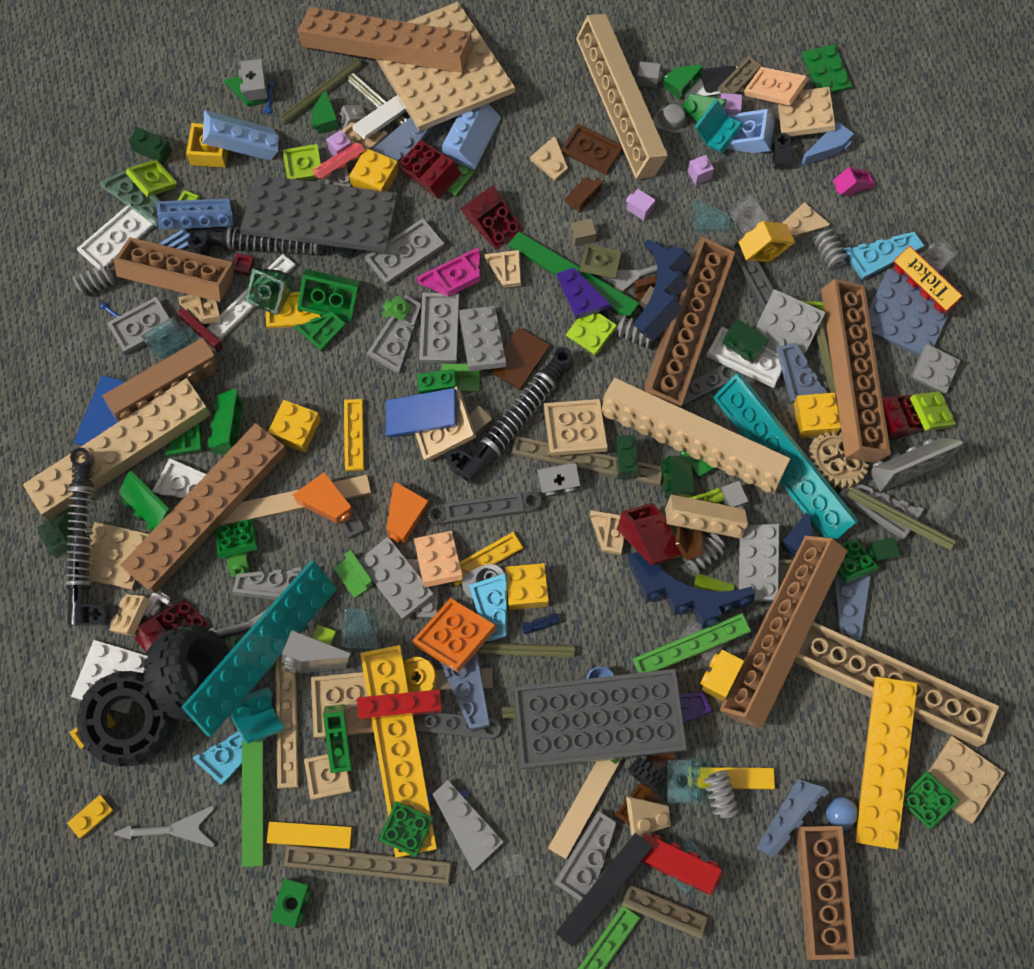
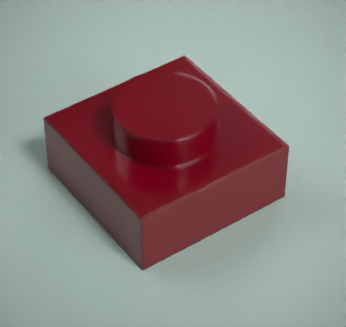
[233,253,255,276]

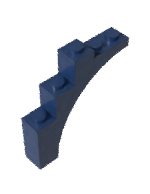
[633,239,693,342]
[628,552,755,629]

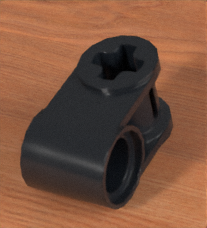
[772,133,793,169]

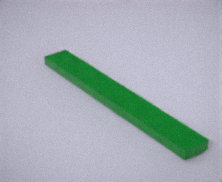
[508,232,639,319]

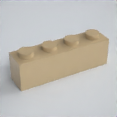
[665,494,748,538]

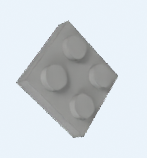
[910,344,960,394]

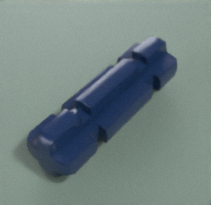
[521,613,560,634]

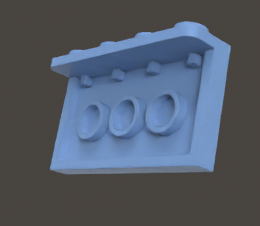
[156,198,233,230]

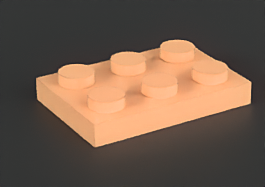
[744,67,807,106]
[414,531,463,587]

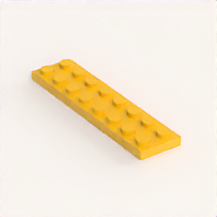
[855,677,917,850]

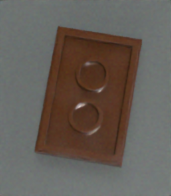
[561,124,623,175]
[489,327,550,390]

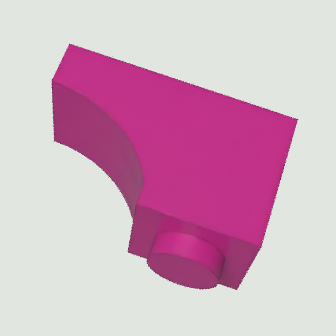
[833,167,876,196]

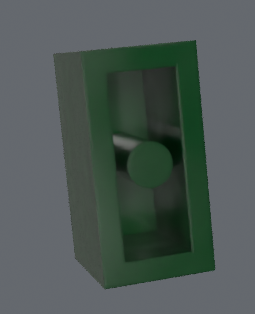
[128,127,172,164]
[722,319,769,364]
[615,435,638,480]
[661,456,695,498]

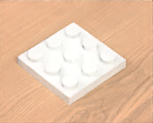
[71,640,148,715]

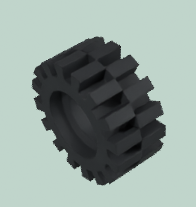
[628,757,667,794]

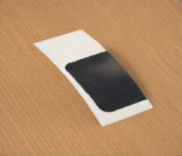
[685,66,744,99]

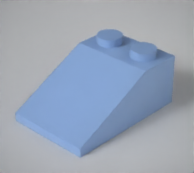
[727,109,775,153]

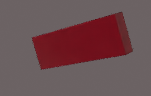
[177,307,223,352]

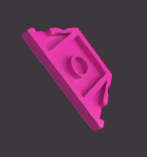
[416,247,481,297]

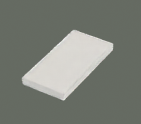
[77,206,155,271]
[706,327,782,388]

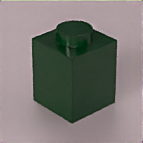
[866,537,900,564]

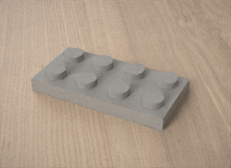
[365,218,445,286]
[419,293,459,363]
[459,306,506,371]
[739,524,780,602]
[358,537,435,620]

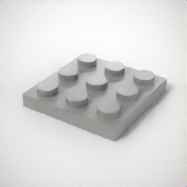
[755,289,825,355]

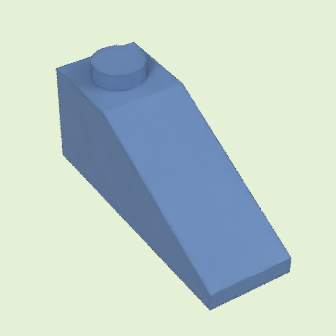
[801,121,854,165]

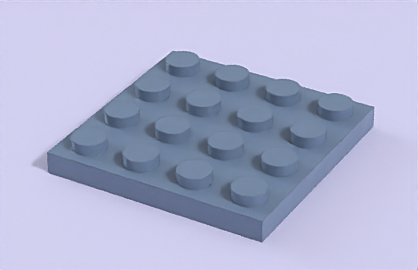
[868,268,950,356]

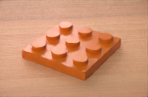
[412,598,496,673]

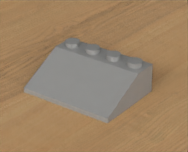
[870,438,963,493]
[282,631,350,675]

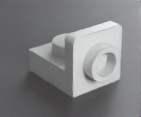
[143,592,173,619]

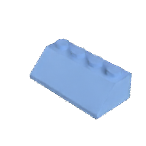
[442,103,501,170]
[202,110,279,160]

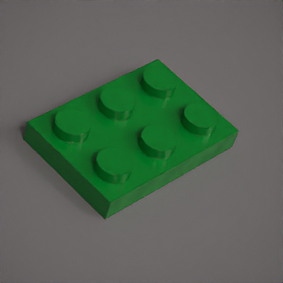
[801,44,852,94]

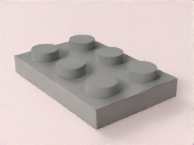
[107,297,175,354]

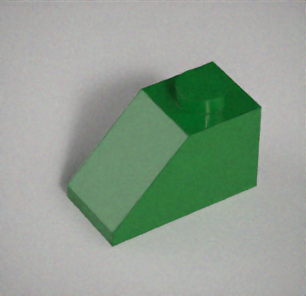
[664,65,703,100]
[310,91,338,134]

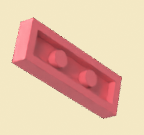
[312,143,365,179]

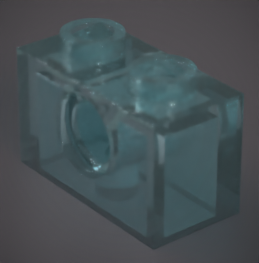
[141,317,188,359]
[668,760,701,804]

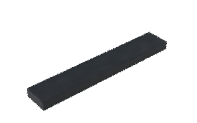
[556,832,652,947]

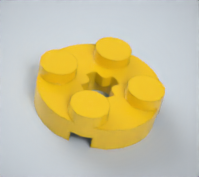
[404,657,437,692]

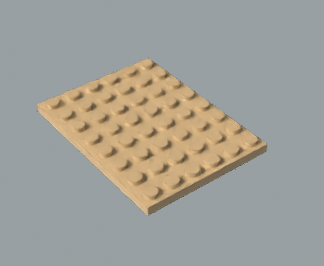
[376,2,515,132]

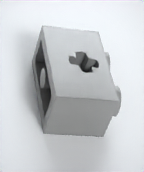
[238,59,268,101]
[537,462,580,495]

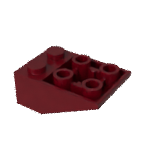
[398,140,462,199]
[460,185,524,250]
[882,395,925,440]
[617,503,682,566]
[135,598,210,653]

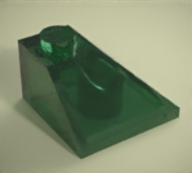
[244,267,295,315]
[37,507,74,558]

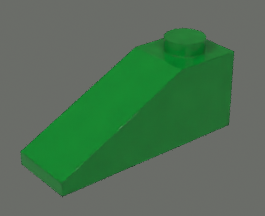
[323,704,351,773]

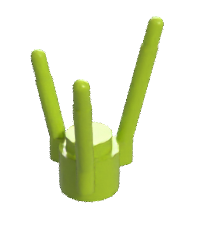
[689,488,724,504]

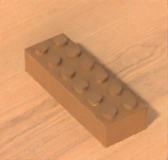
[114,237,234,302]
[102,338,218,422]
[796,826,855,960]

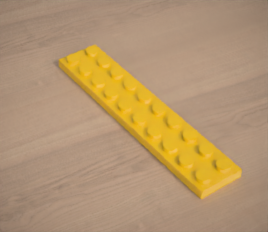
[360,645,437,858]

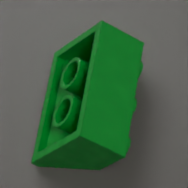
[297,269,360,322]
[208,389,244,455]
[118,471,171,532]

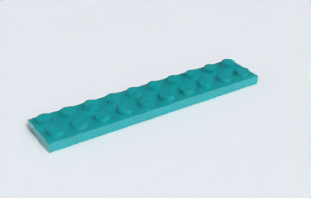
[713,373,859,541]
[182,561,337,736]

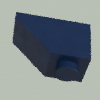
[780,512,813,557]

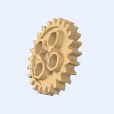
[807,432,869,489]

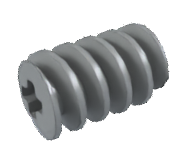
[814,229,848,271]
[72,263,115,296]
[615,315,653,349]
[682,533,725,575]
[703,770,739,818]

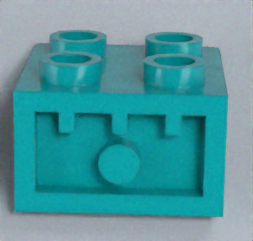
[695,100,744,154]
[230,687,284,744]

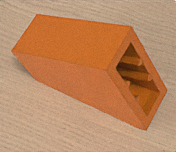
[293,472,353,524]
[386,482,429,544]

